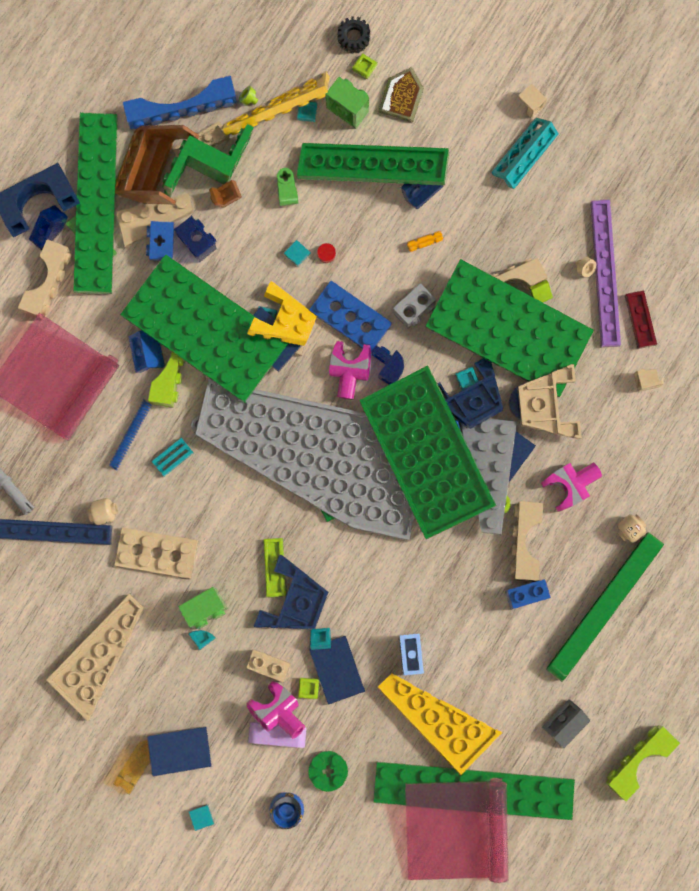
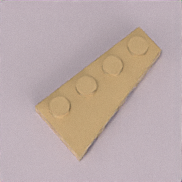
[116,193,194,248]

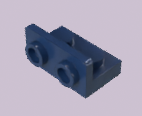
[400,184,444,210]

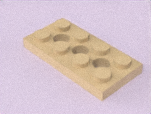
[114,527,199,579]

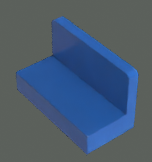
[129,331,165,373]

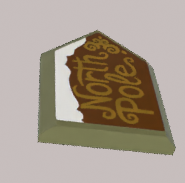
[378,67,424,122]

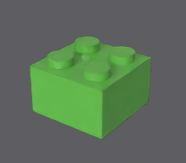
[326,77,369,129]
[178,587,228,630]

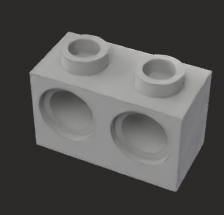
[392,283,436,329]

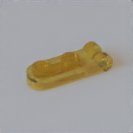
[113,740,150,795]

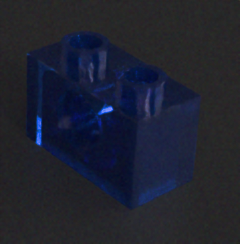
[174,216,217,263]

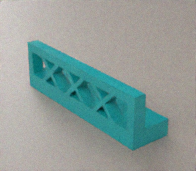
[491,117,559,189]

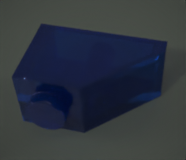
[29,205,68,250]

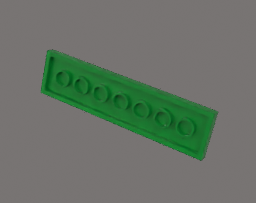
[297,143,449,185]

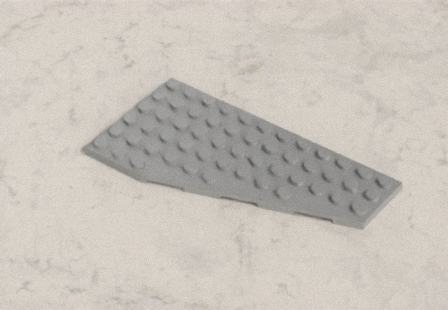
[196,379,414,540]

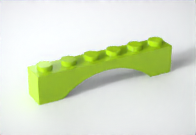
[148,352,185,408]

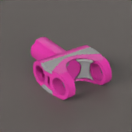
[329,341,371,400]
[541,462,602,512]
[246,681,305,739]

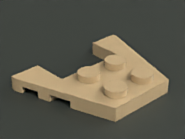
[518,364,582,439]

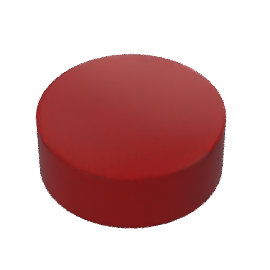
[317,243,336,263]

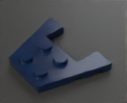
[437,358,503,429]
[254,554,329,629]

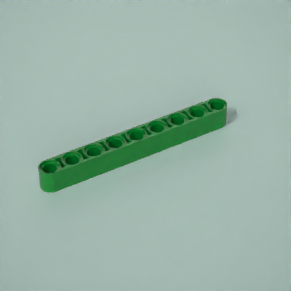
[546,532,664,682]

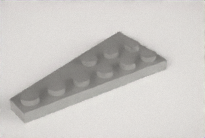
[461,419,517,535]

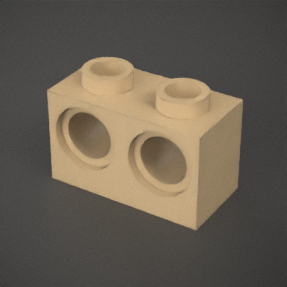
[247,649,291,682]

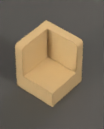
[519,84,547,118]
[633,369,664,392]

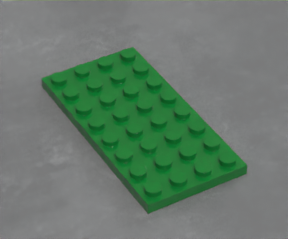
[120,254,289,403]
[425,259,594,398]
[359,365,497,540]

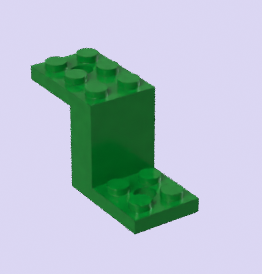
[162,124,254,197]

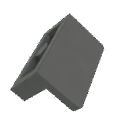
[542,699,590,748]

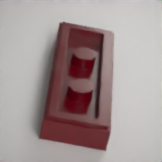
[625,290,657,349]

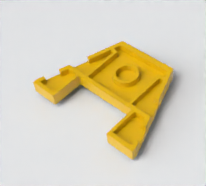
[247,281,317,346]

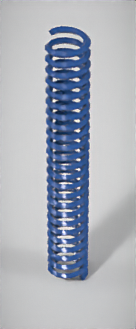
[109,399,152,470]

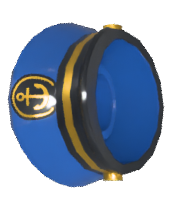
[269,792,304,829]

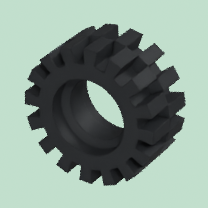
[337,16,370,54]

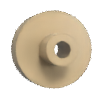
[576,257,596,277]

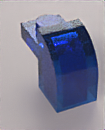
[372,345,404,385]

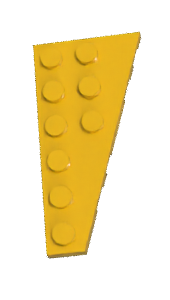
[223,71,330,135]
[377,673,503,775]

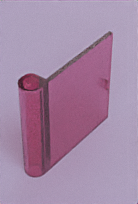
[0,313,120,441]
[405,778,509,883]

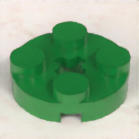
[308,751,348,792]

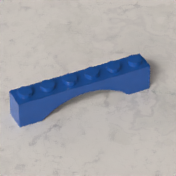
[123,75,237,130]

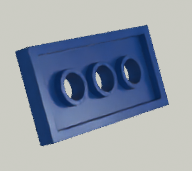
[309,280,392,353]

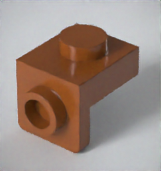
[209,180,242,208]

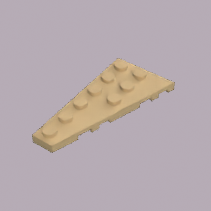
[47,594,144,721]

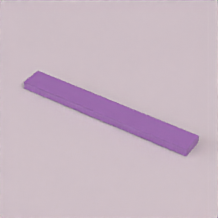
[590,200,621,347]

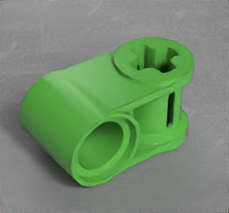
[277,168,299,206]

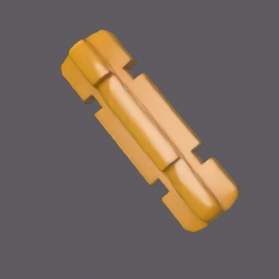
[407,231,443,252]

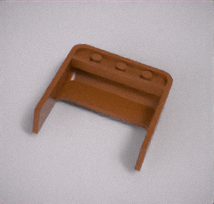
[115,125,199,205]

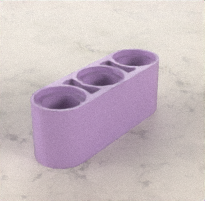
[248,722,307,748]

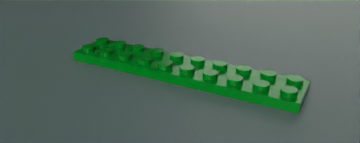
[73,112,118,294]
[373,761,575,820]

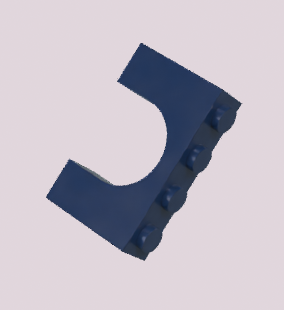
[0,163,80,238]

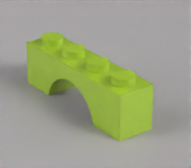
[605,725,680,802]

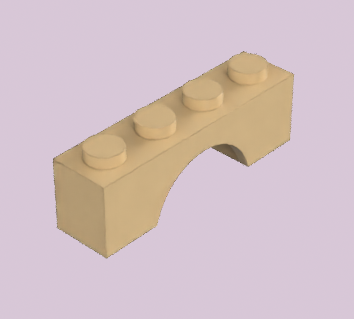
[18,240,72,320]
[492,258,548,290]
[510,501,543,582]

